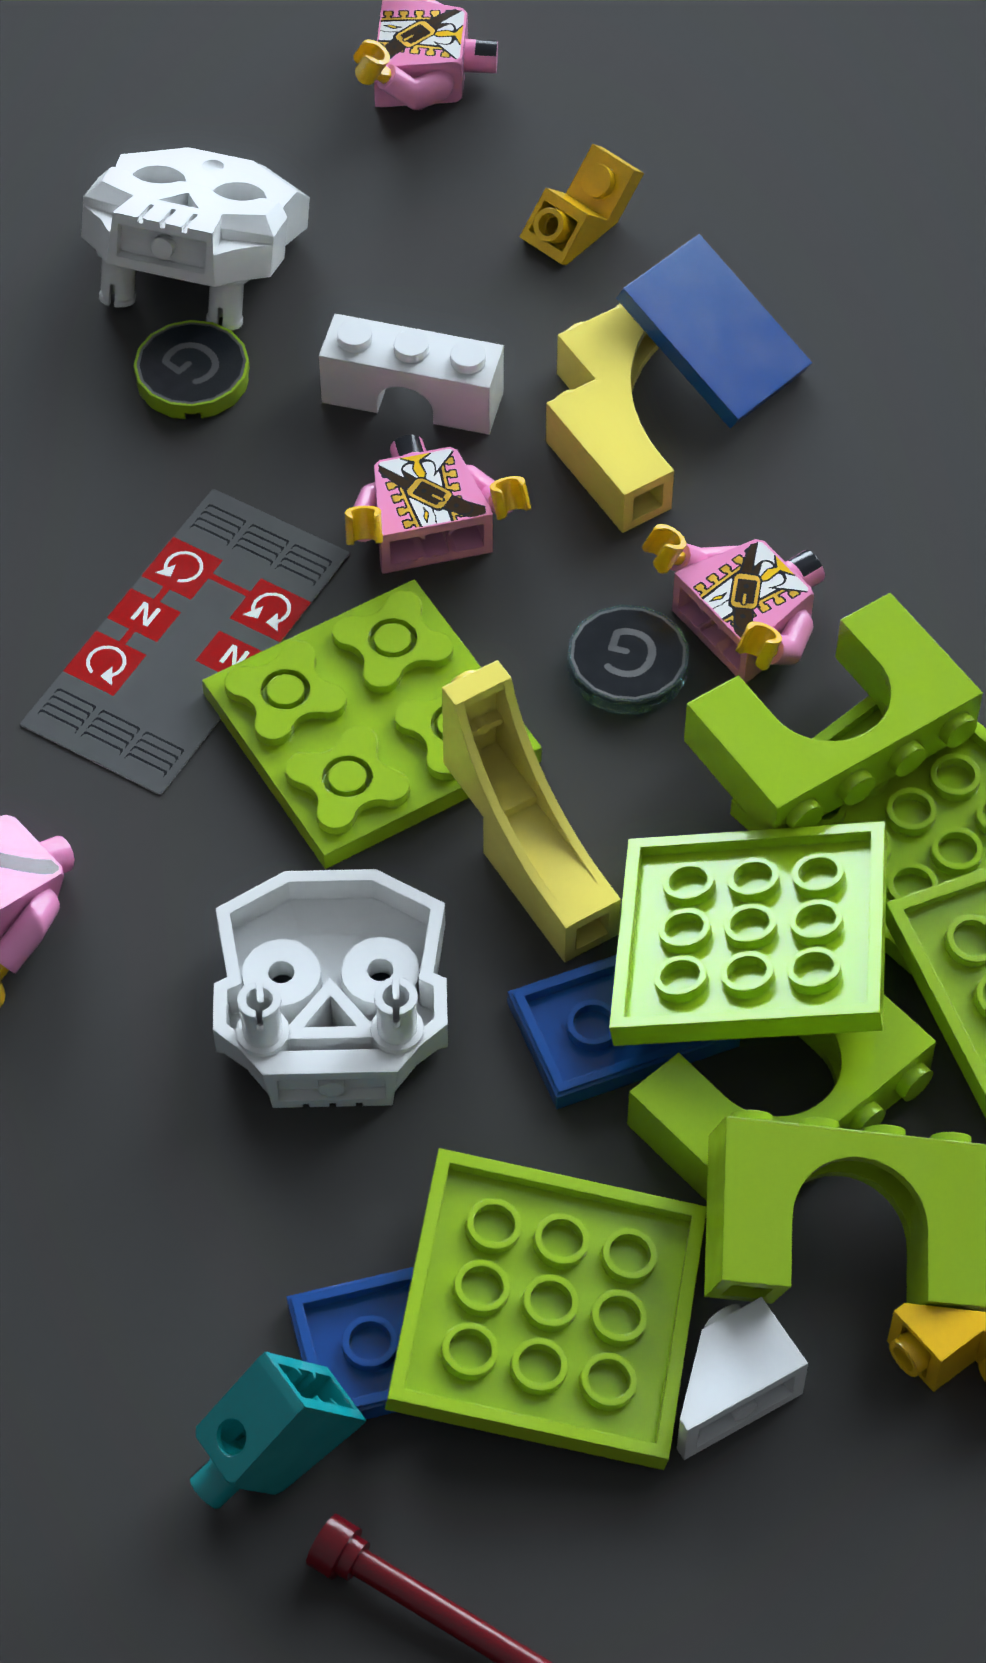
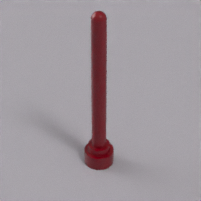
[306,1514,552,1663]

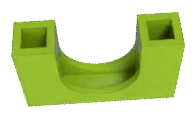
[684,593,983,830]
[627,995,936,1201]
[704,1110,986,1312]

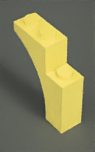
[546,303,674,533]
[442,660,621,963]

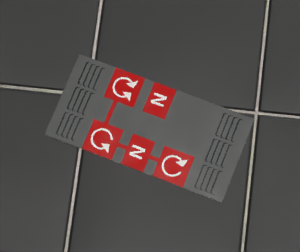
[20,489,349,795]

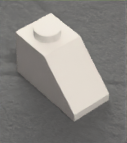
[677,1297,808,1460]

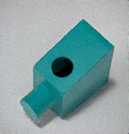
[189,1352,367,1509]

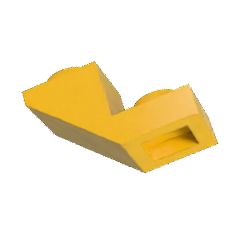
[519,144,644,265]
[887,1303,986,1392]

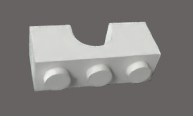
[319,314,504,435]

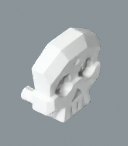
[81,148,310,330]
[213,869,448,1108]

